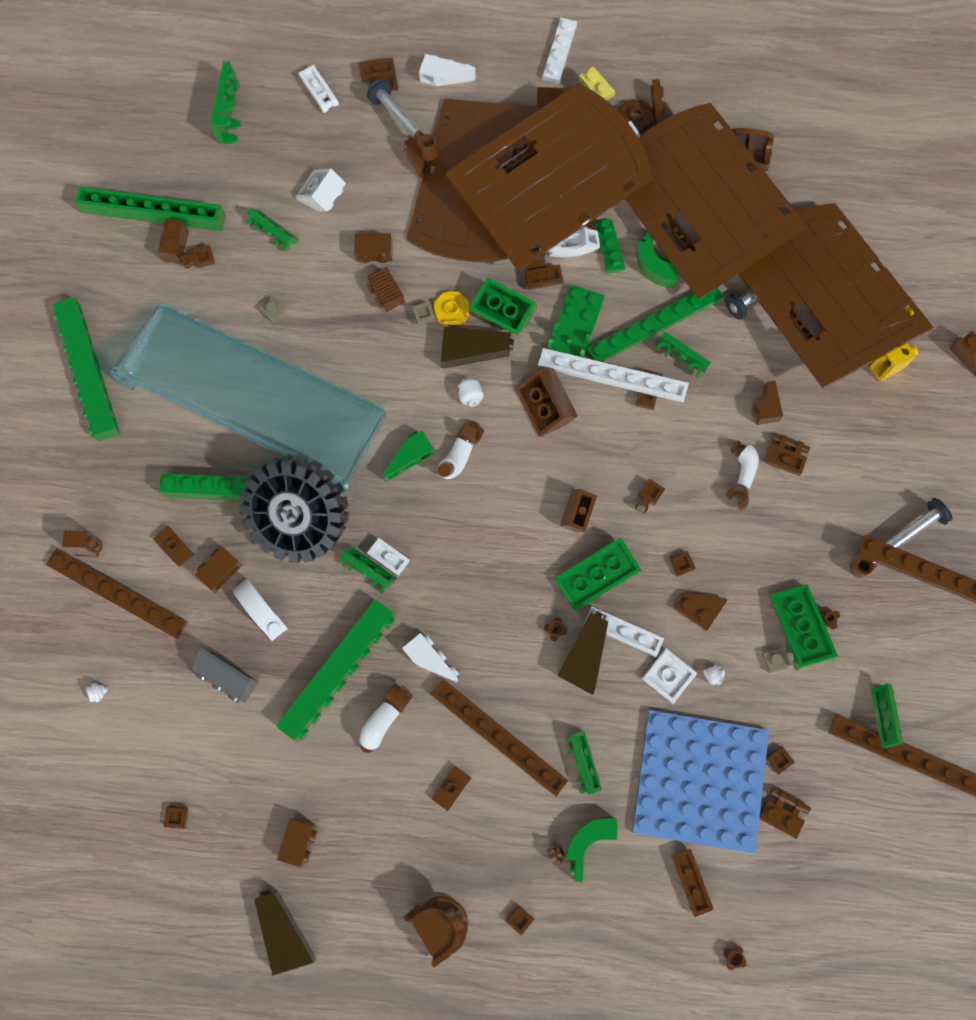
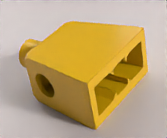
[869,343,918,382]

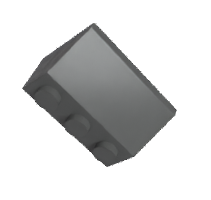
[192,647,259,703]

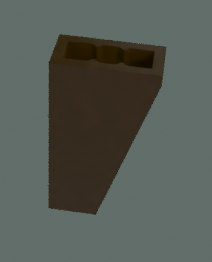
[440,327,514,368]
[558,610,609,695]
[254,889,316,976]

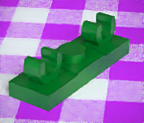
[246,208,299,251]
[594,219,625,274]
[656,331,711,378]
[340,546,397,593]
[871,683,904,748]
[564,731,602,795]

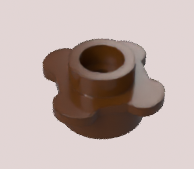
[821,608,840,630]
[544,618,567,641]
[547,842,565,865]
[723,946,747,971]

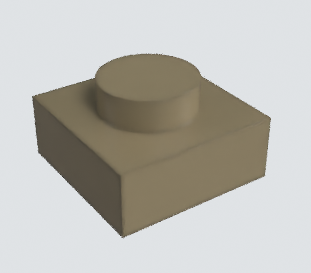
[259,296,286,323]
[412,301,436,326]
[762,648,789,673]

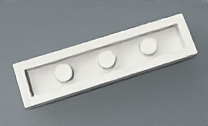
[543,18,577,84]
[584,606,664,657]

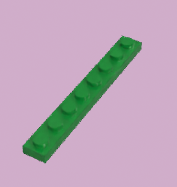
[587,288,724,362]

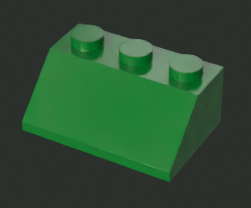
[469,277,537,336]

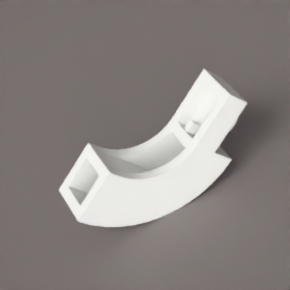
[540,227,600,257]
[232,578,288,641]

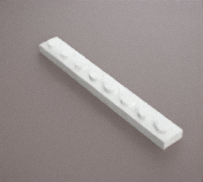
[538,348,689,403]

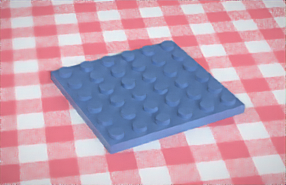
[632,710,769,854]

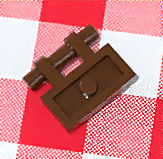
[764,434,810,476]
[759,788,811,839]

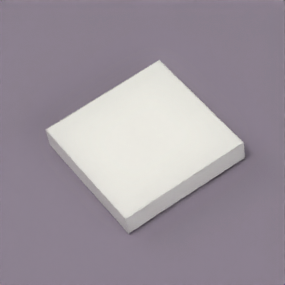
[641,648,697,704]

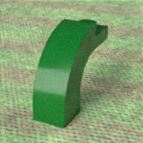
[636,231,678,289]
[566,818,617,882]

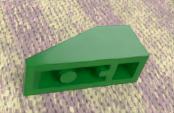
[383,430,435,483]

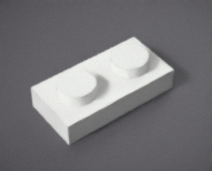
[367,538,410,577]

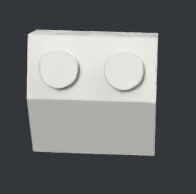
[295,168,346,212]

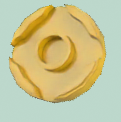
[433,291,470,327]

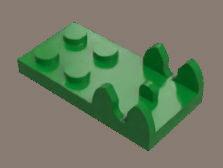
[210,61,241,144]
[547,284,605,358]
[555,537,642,612]
[769,584,838,671]

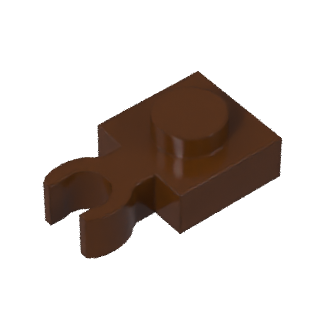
[181,245,216,269]
[635,479,665,514]

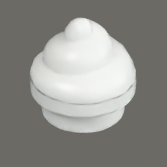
[703,665,725,685]
[85,683,108,703]

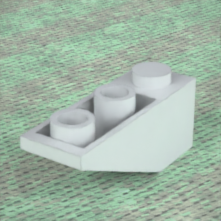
[419,54,476,86]
[402,633,459,683]

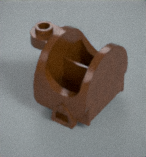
[732,128,774,172]
[403,896,468,968]

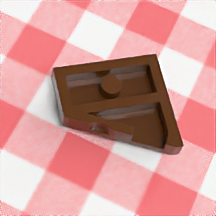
[359,57,399,91]
[674,592,728,631]

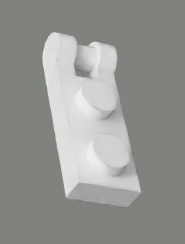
[299,65,339,113]

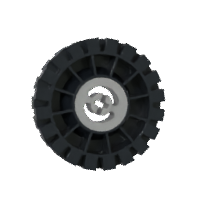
[239,455,349,563]

